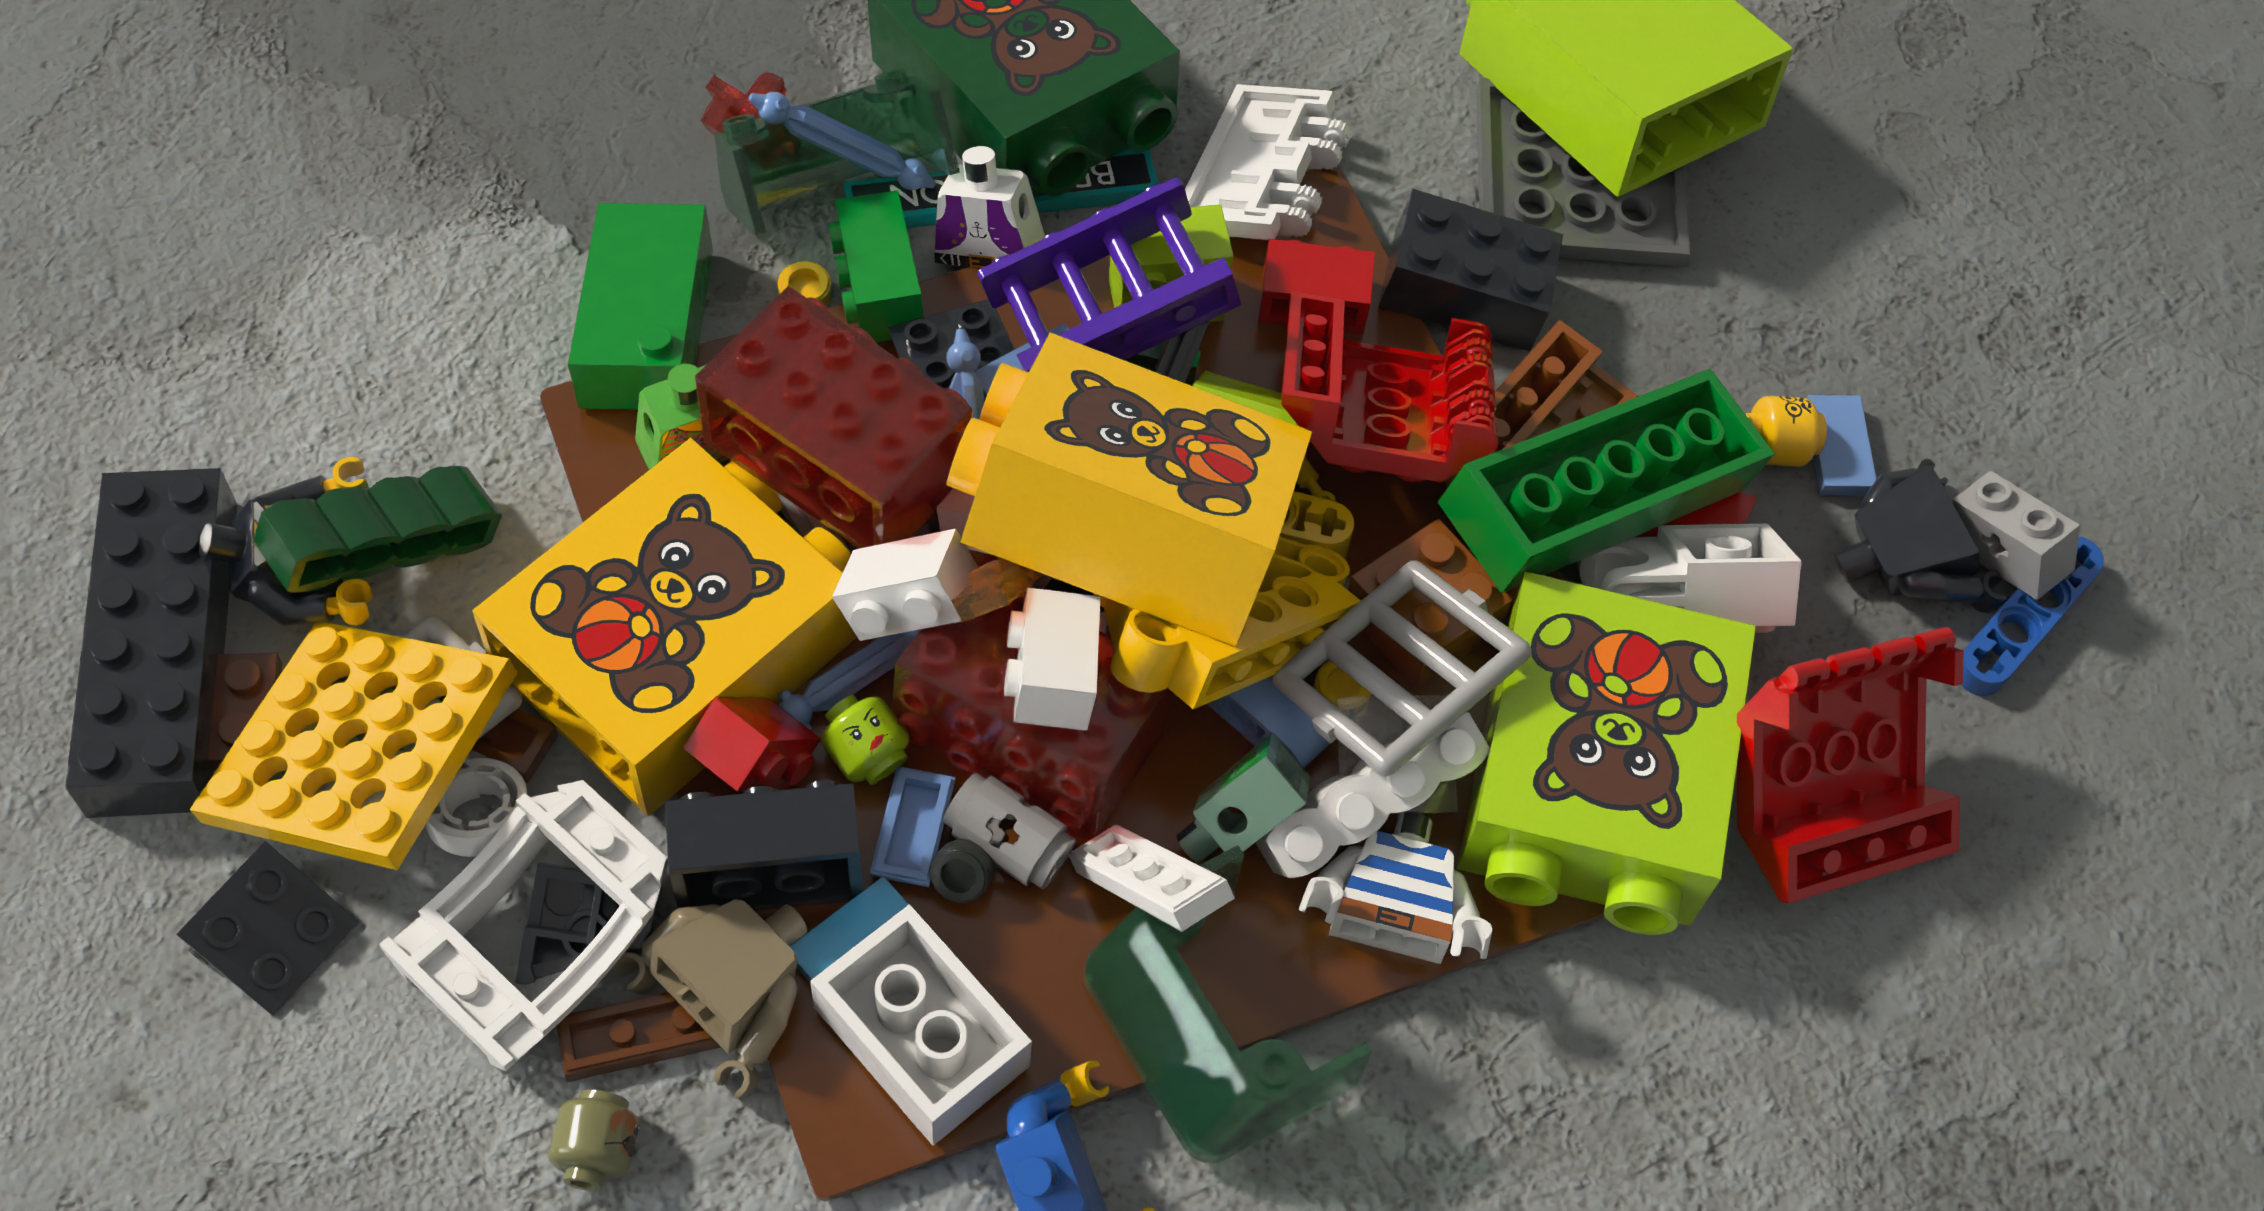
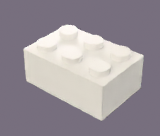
[810,904,1032,1146]

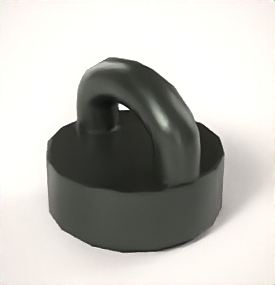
[930,839,996,903]

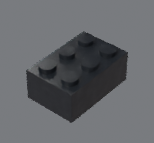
[1379,189,1563,351]
[665,780,863,911]

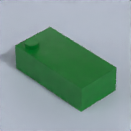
[568,203,713,410]

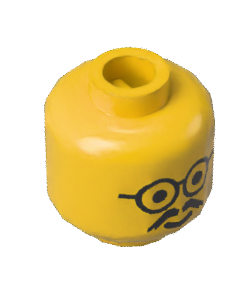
[1745,396,1827,467]

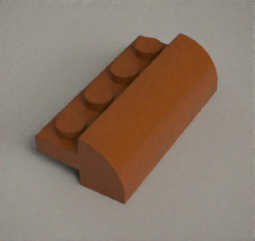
[1445,320,1638,487]

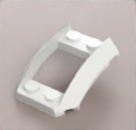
[379,780,668,1071]

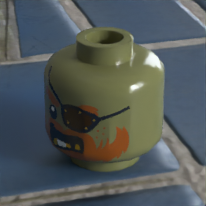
[548,1090,640,1191]

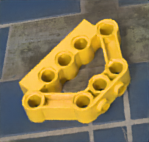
[1093,536,1361,709]

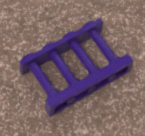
[977,177,1242,372]

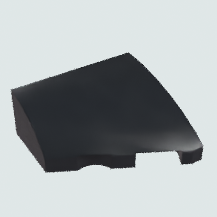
[515,862,658,985]

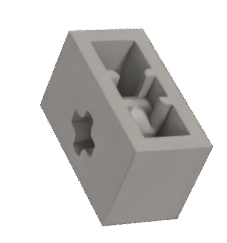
[1952,470,2080,600]

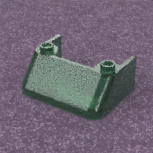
[715,69,960,235]
[1084,845,1372,1163]

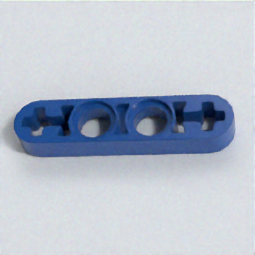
[1961,537,2104,696]

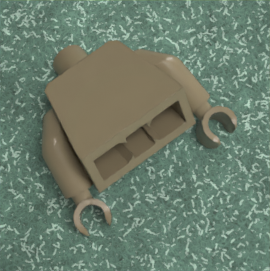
[614,899,807,1098]

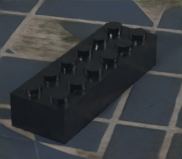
[65,468,237,818]

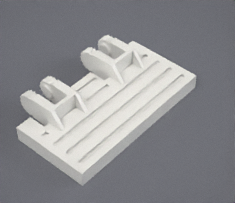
[1185,84,1352,240]

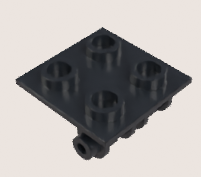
[888,299,1015,414]
[176,841,359,1016]

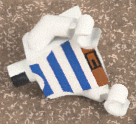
[1299,812,1492,964]

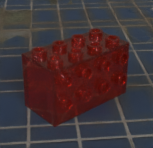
[695,286,973,549]
[892,567,1173,838]

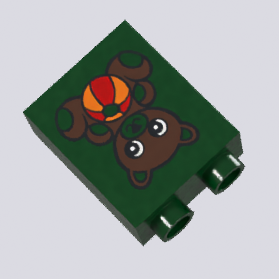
[867,0,1180,197]

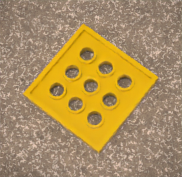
[190,622,518,870]

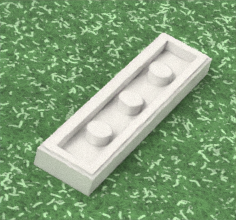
[1069,825,1235,931]

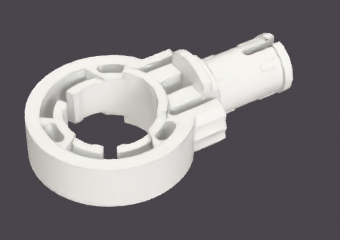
[403,743,528,857]

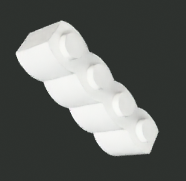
[1255,712,1490,878]

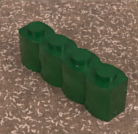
[253,466,502,592]

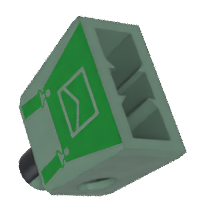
[1176,732,1311,863]

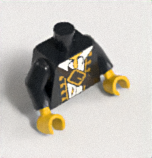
[199,457,373,626]

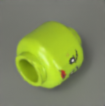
[821,695,909,786]

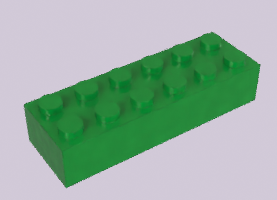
[1438,368,1775,594]

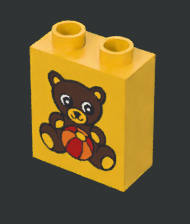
[947,332,1312,647]
[472,438,856,817]

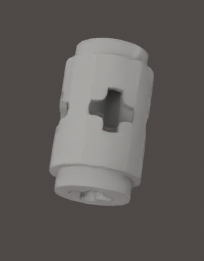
[943,773,1076,890]

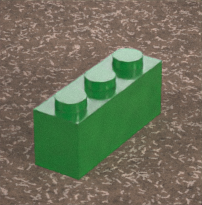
[828,190,924,345]

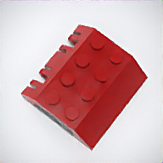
[1281,291,1498,482]

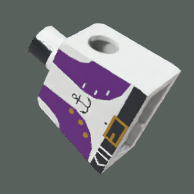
[934,146,1045,268]

